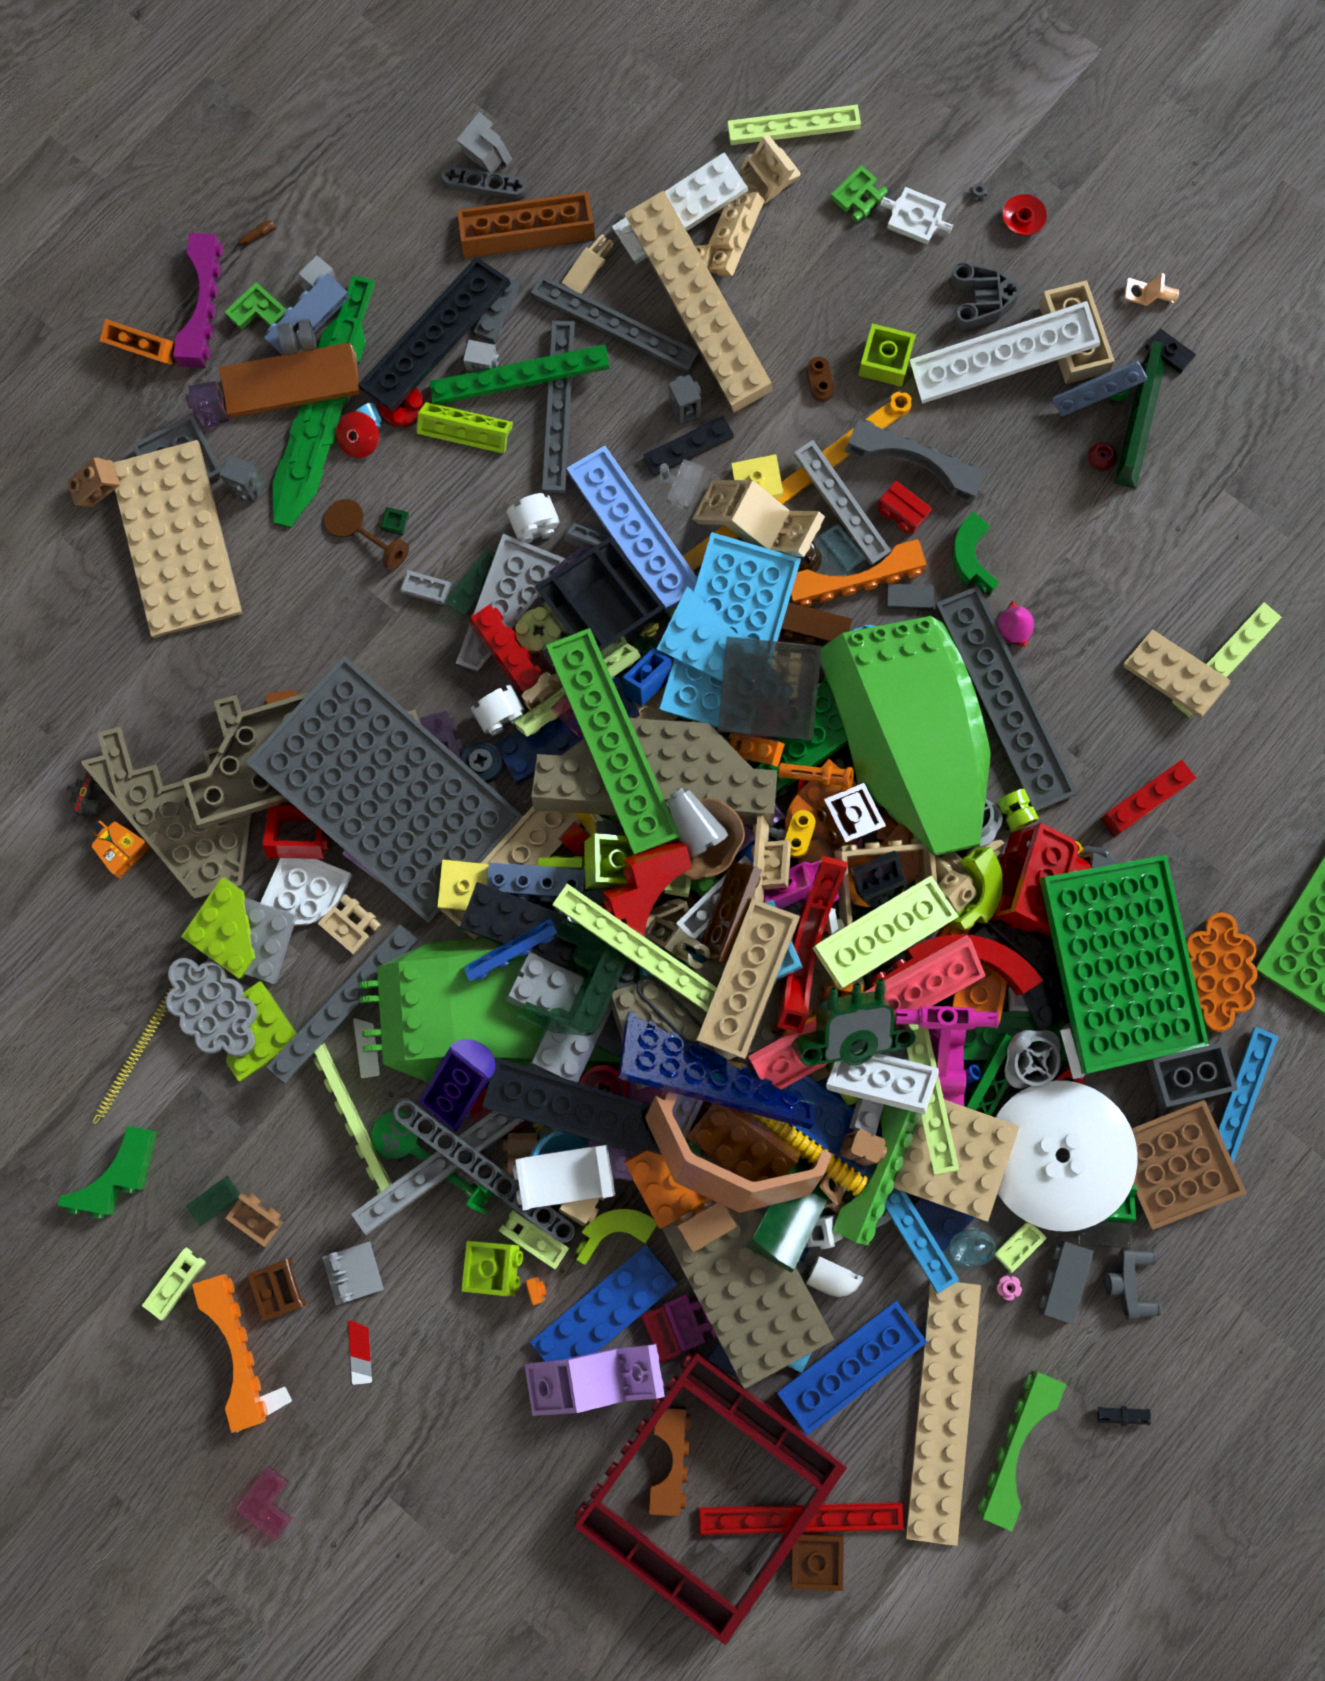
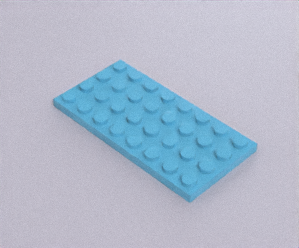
[659,532,801,736]

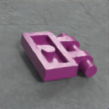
[664,1291,717,1352]

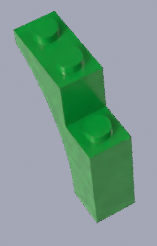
[58,1126,157,1219]

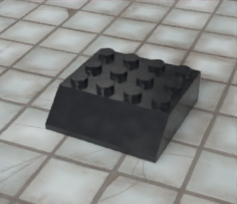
[535,536,666,659]

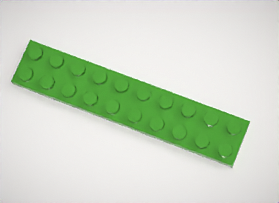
[546,628,680,856]

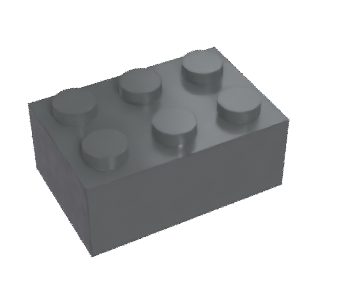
[1145,1042,1238,1109]

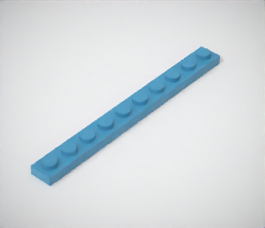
[817,1065,960,1294]

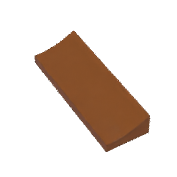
[457,192,595,258]
[218,343,360,418]

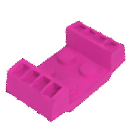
[763,860,839,910]

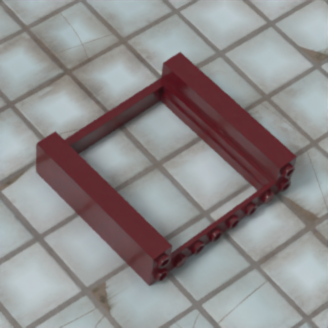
[574,1351,847,1645]

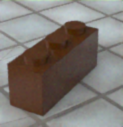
[779,602,852,646]

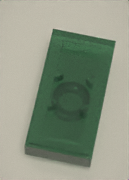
[186,1176,240,1226]

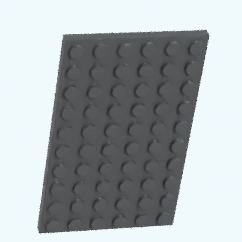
[245,655,523,923]

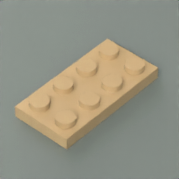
[1123,629,1231,718]

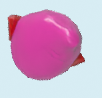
[996,601,1034,647]

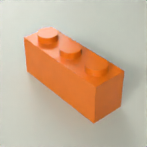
[99,319,175,365]

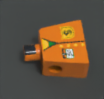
[91,821,151,879]

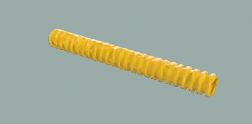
[698,1068,867,1196]

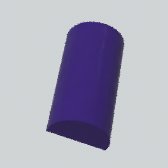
[418,1039,496,1132]

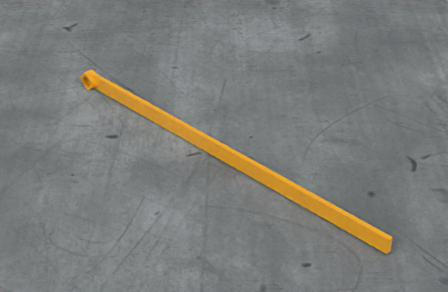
[682,392,912,572]

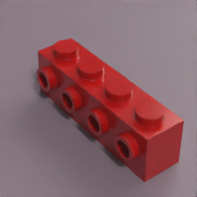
[469,604,543,697]

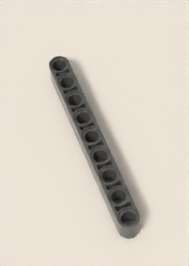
[392,1098,574,1243]

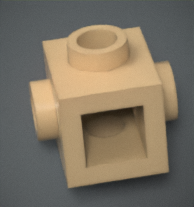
[938,870,977,913]

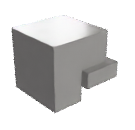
[457,112,512,173]

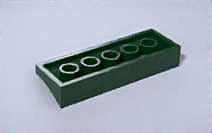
[1114,341,1165,489]
[747,1155,835,1273]

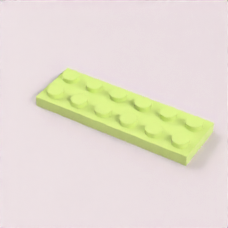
[812,876,959,990]

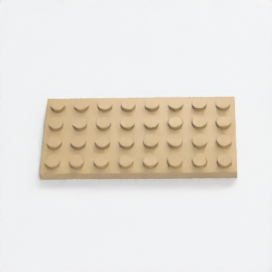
[113,440,243,638]

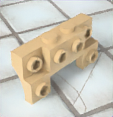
[695,192,765,277]

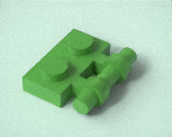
[830,165,888,222]

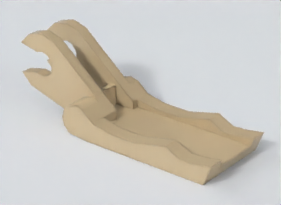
[562,234,614,294]

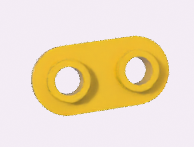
[785,810,815,858]

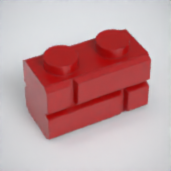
[877,481,932,535]

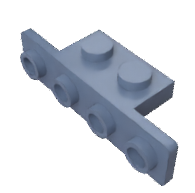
[1053,361,1147,416]

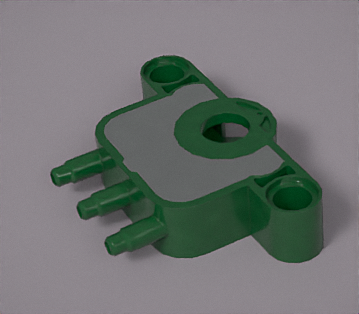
[792,979,916,1066]

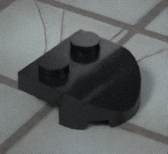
[851,850,908,909]

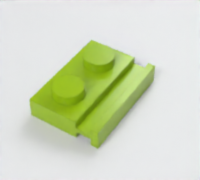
[537,856,585,869]

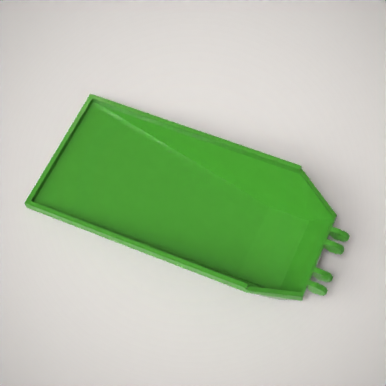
[359,938,631,1083]

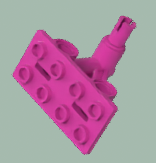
[895,1006,999,1106]

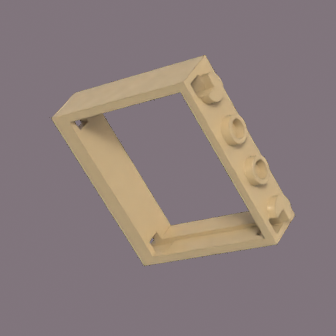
[834,838,941,929]

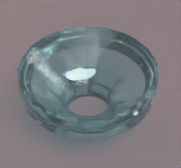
[950,1227,996,1266]

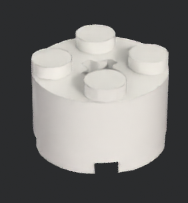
[507,493,560,543]
[470,685,525,736]

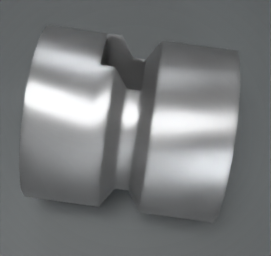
[277,319,317,355]

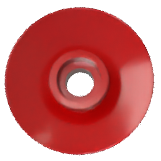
[1002,194,1047,236]
[336,412,379,458]

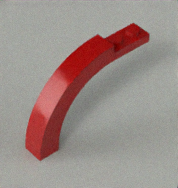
[777,856,847,1033]
[868,934,1043,996]

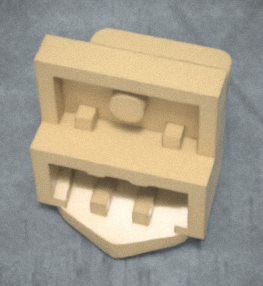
[739,135,800,204]

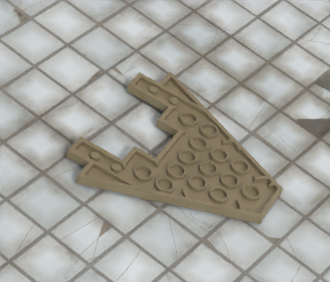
[81,695,253,900]

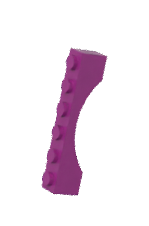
[174,233,223,368]

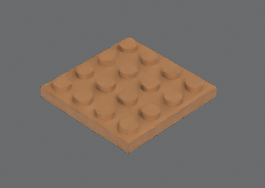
[1131,1100,1247,1230]

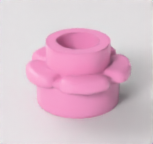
[997,1275,1022,1301]

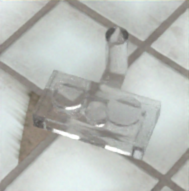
[660,459,705,510]

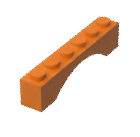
[789,539,927,607]
[192,1274,268,1433]

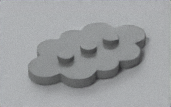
[166,958,257,1057]

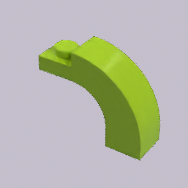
[948,847,1003,930]
[576,1209,657,1265]

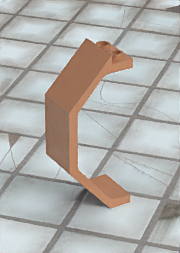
[645,1080,832,1213]

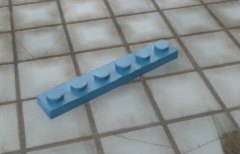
[1217,1027,1279,1164]

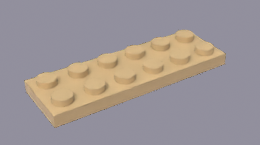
[697,899,800,1059]

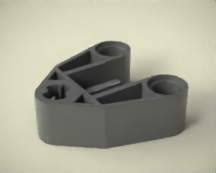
[950,262,1020,333]

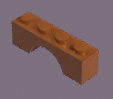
[649,1406,691,1516]

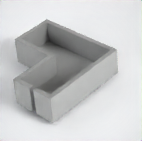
[505,952,612,1082]

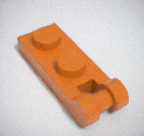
[729,732,784,767]

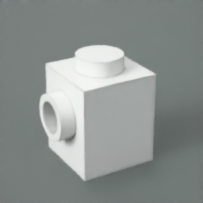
[807,1214,843,1249]

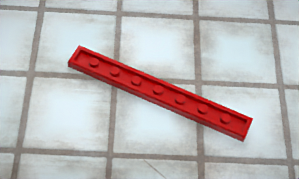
[699,1502,903,1535]

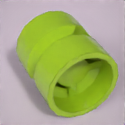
[997,789,1039,832]

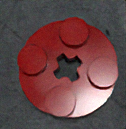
[377,388,424,428]

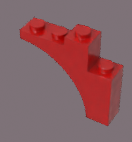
[602,841,692,937]

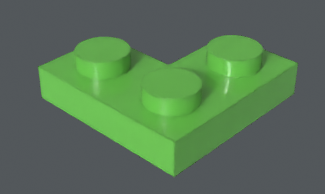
[224,282,286,330]

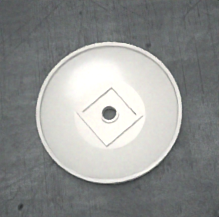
[995,1081,1137,1231]

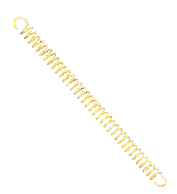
[93,985,174,1124]

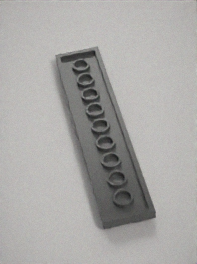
[935,586,1078,812]

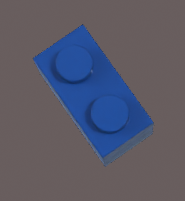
[623,648,672,706]

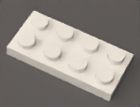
[827,1049,939,1114]

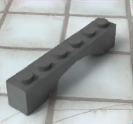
[845,419,985,504]

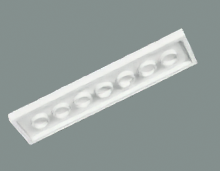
[910,301,1100,404]

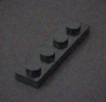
[643,415,734,477]

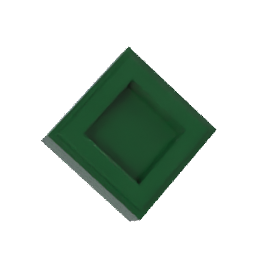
[380,507,409,536]

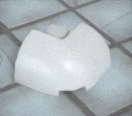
[806,1256,864,1297]

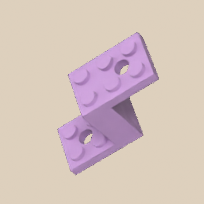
[525,1344,665,1416]

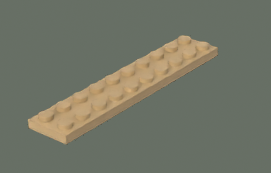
[905,1282,981,1546]

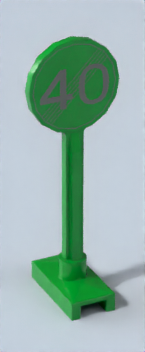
[371,1111,498,1215]

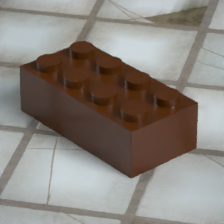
[687,1090,801,1182]

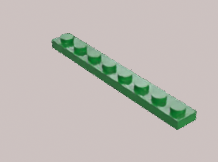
[429,344,610,405]

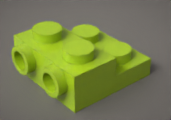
[462,1241,523,1296]

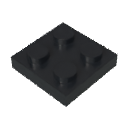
[1021,967,1069,1030]

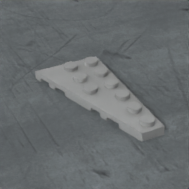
[455,534,567,672]

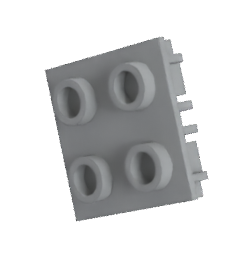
[322,1241,384,1305]

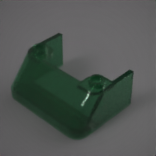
[518,918,628,1036]

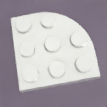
[260,858,352,926]

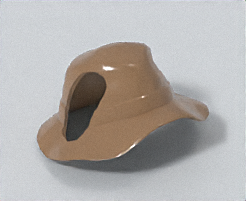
[678,798,745,880]

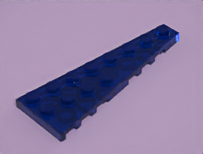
[618,1010,815,1129]

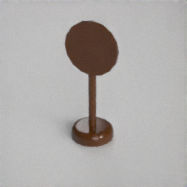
[324,499,409,570]

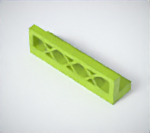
[416,402,513,454]

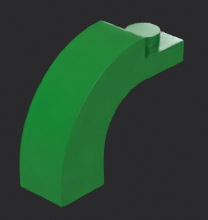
[952,511,1000,596]

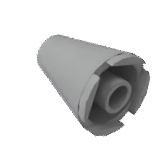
[667,787,728,858]

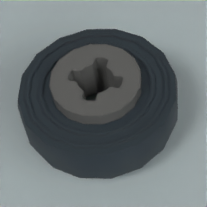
[460,741,503,783]

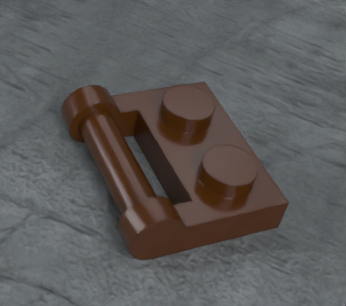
[247,1258,307,1322]

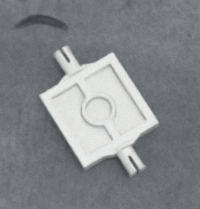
[880,187,953,245]

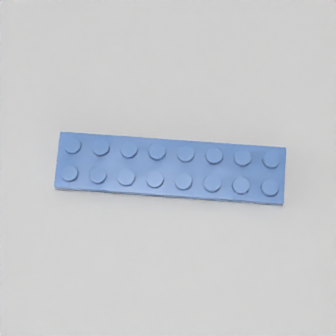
[566,446,698,612]

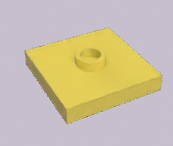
[732,454,784,499]
[438,860,489,911]

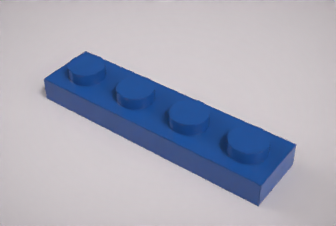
[464,919,557,981]

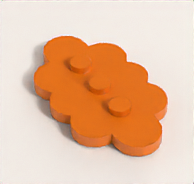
[1186,912,1258,1033]

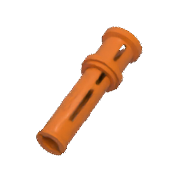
[779,763,854,789]

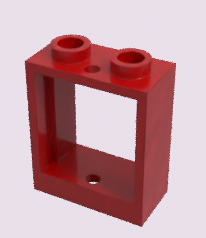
[263,805,330,859]

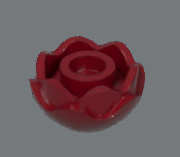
[1088,442,1117,470]

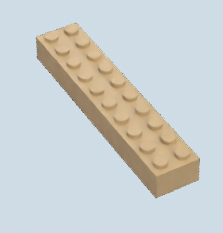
[624,190,773,413]

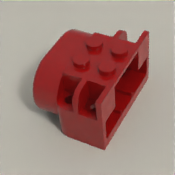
[988,823,1091,938]

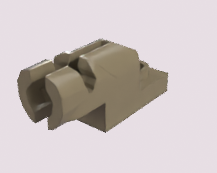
[645,916,711,969]

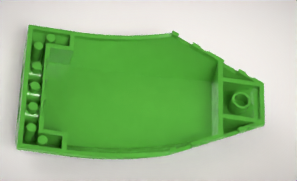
[816,616,991,856]

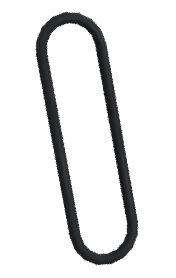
[636,975,702,1045]

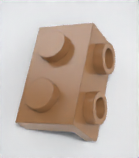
[225,1192,284,1247]

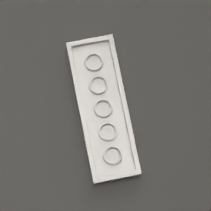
[612,152,748,264]

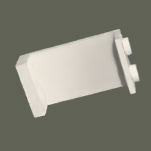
[513,1145,615,1211]

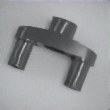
[1104,1248,1161,1320]

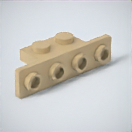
[752,815,791,902]

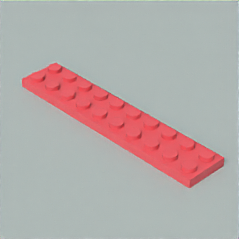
[748,935,985,1096]

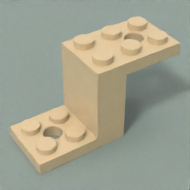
[692,480,825,557]

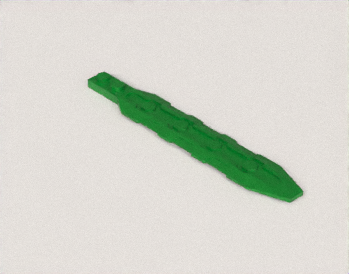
[273,275,375,528]

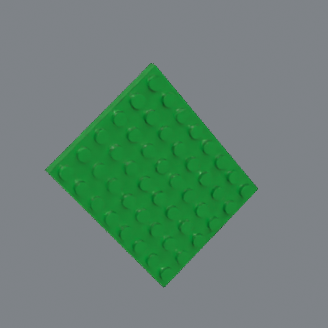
[1039,855,1209,1074]

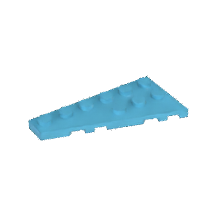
[657,586,795,712]

